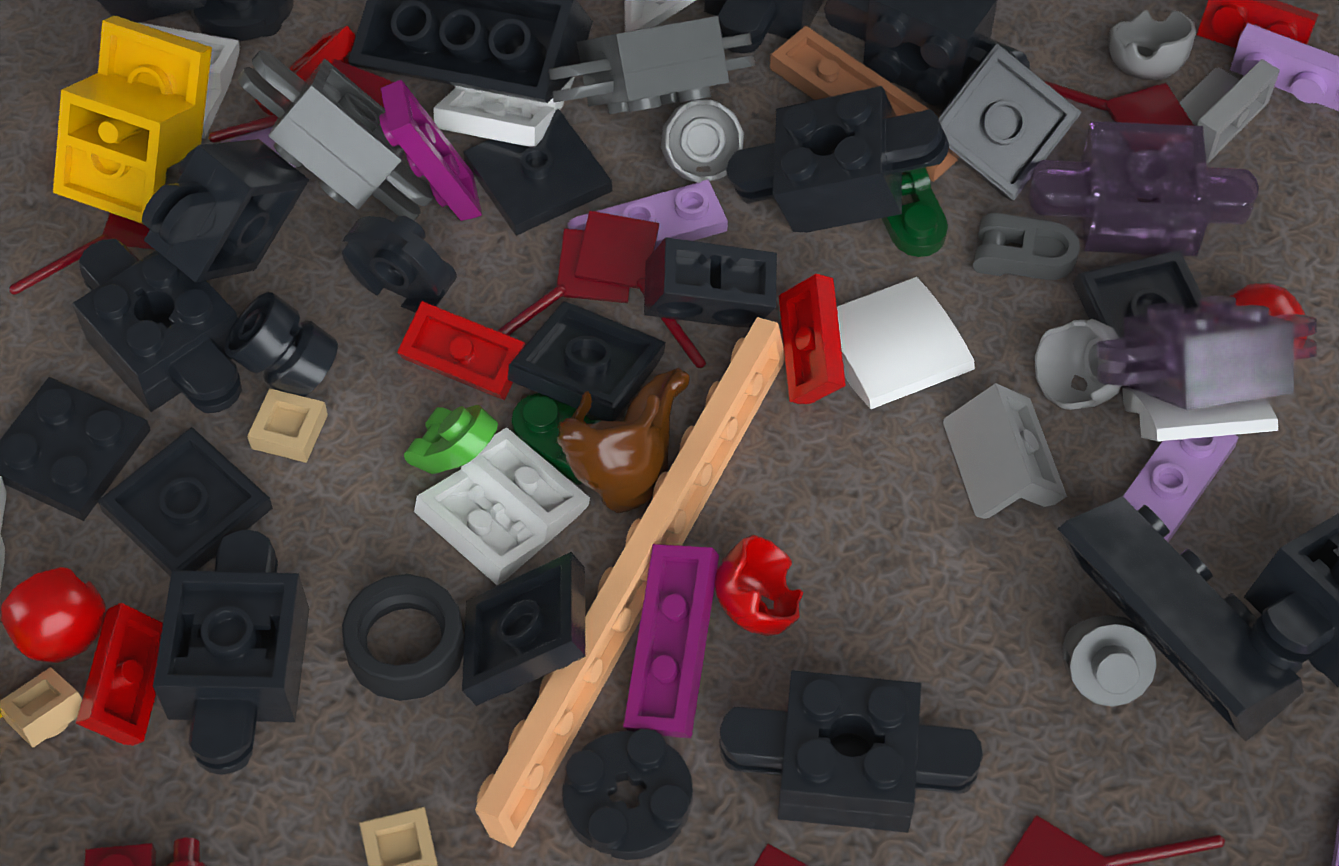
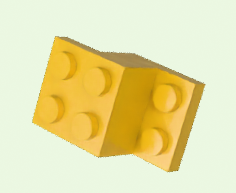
[53,15,212,224]

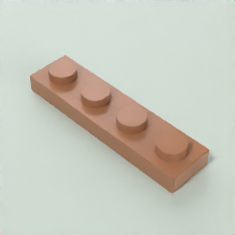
[770,26,958,182]

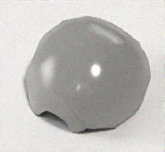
[1108,10,1196,80]
[661,99,744,183]
[1034,319,1128,410]

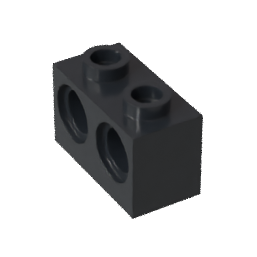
[644,237,777,327]

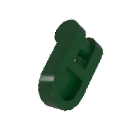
[881,168,948,257]
[512,393,601,485]

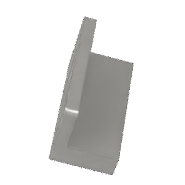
[1172,59,1280,164]
[943,383,1067,519]

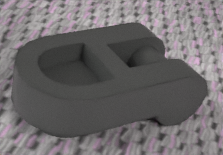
[973,213,1080,280]

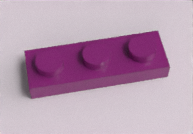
[379,80,482,221]
[623,544,719,739]

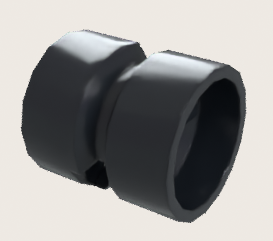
[224,292,338,397]

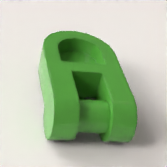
[404,405,498,475]

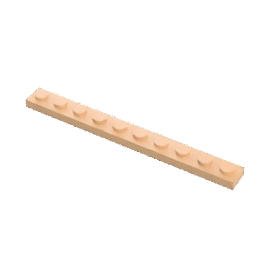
[475,317,785,848]

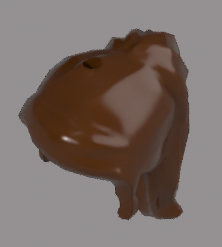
[557,367,690,513]

